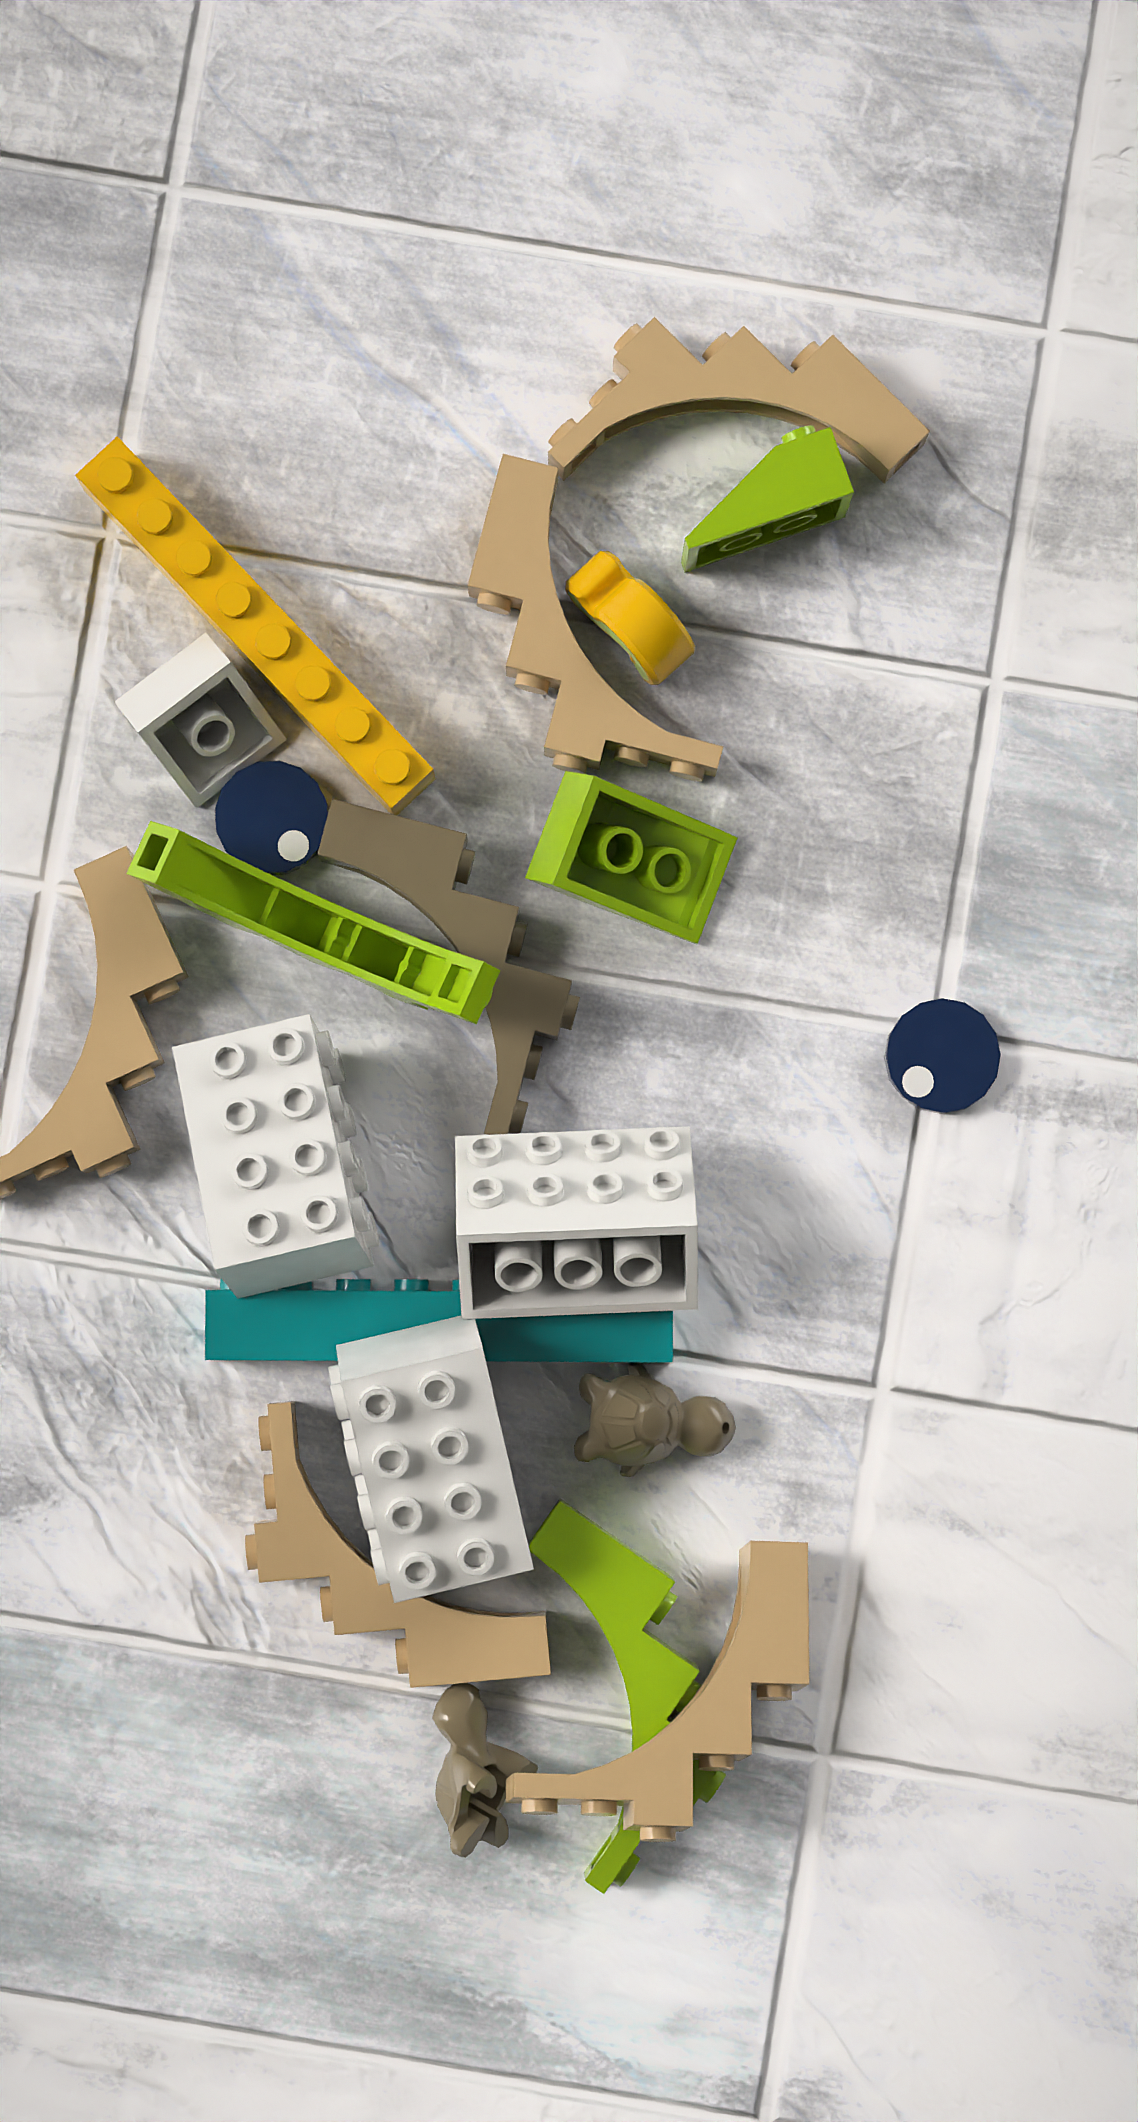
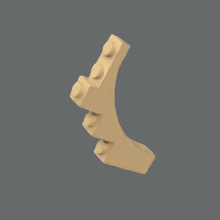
[548,317,930,484]
[467,454,723,782]
[0,846,189,1200]
[245,1401,551,1688]
[506,1540,809,1842]

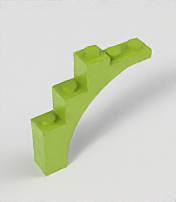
[126,821,501,1025]
[528,1499,726,1894]

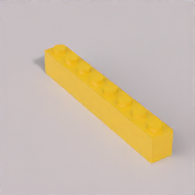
[75,436,436,815]

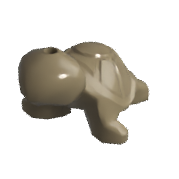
[574,1363,736,1477]
[432,1683,538,1858]

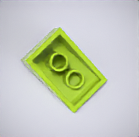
[681,425,854,573]
[525,771,738,944]

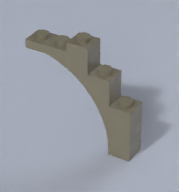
[317,799,580,1135]

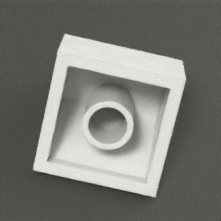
[115,632,287,808]

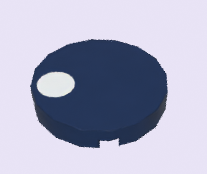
[215,760,329,875]
[884,998,1001,1114]

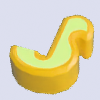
[565,551,695,685]

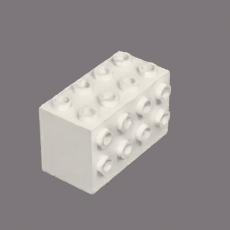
[172,1014,379,1299]
[455,1126,698,1319]
[328,1316,534,1603]

